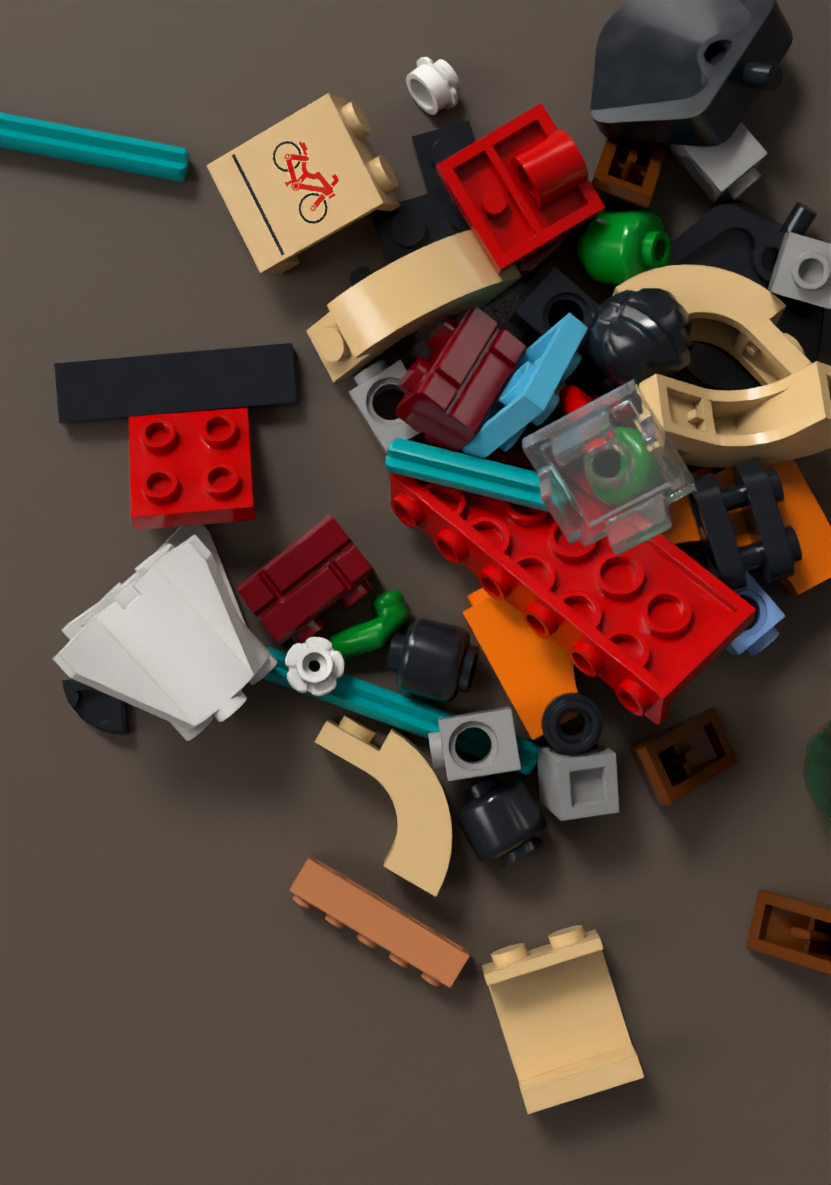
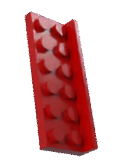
[389,440,756,725]

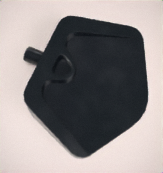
[590,0,793,147]
[665,199,831,390]

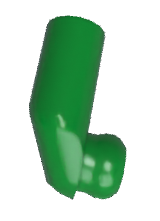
[330,589,411,661]

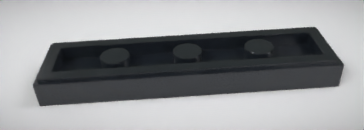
[54,343,298,425]

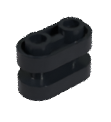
[685,458,802,593]

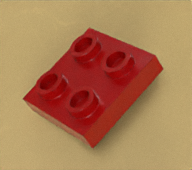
[435,103,605,274]
[129,407,255,530]

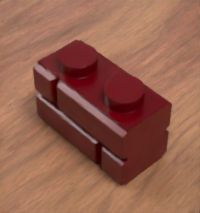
[395,306,526,452]
[235,514,376,645]

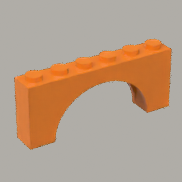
[461,460,831,740]

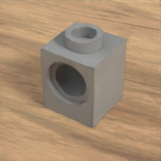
[668,122,768,204]
[767,232,831,309]
[349,359,425,455]
[428,707,521,781]
[536,740,619,821]

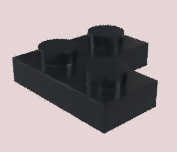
[371,120,475,266]

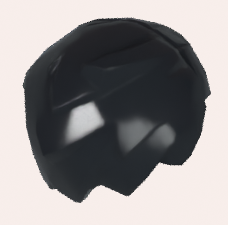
[588,288,693,391]

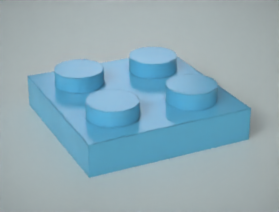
[460,313,588,459]

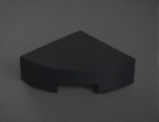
[62,679,130,735]

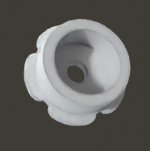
[406,57,460,115]
[285,637,345,696]

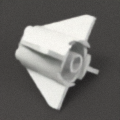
[53,525,278,741]

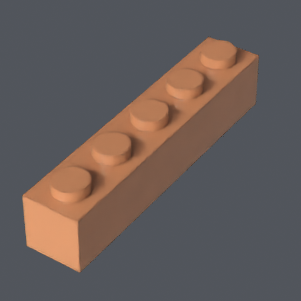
[289,855,470,988]

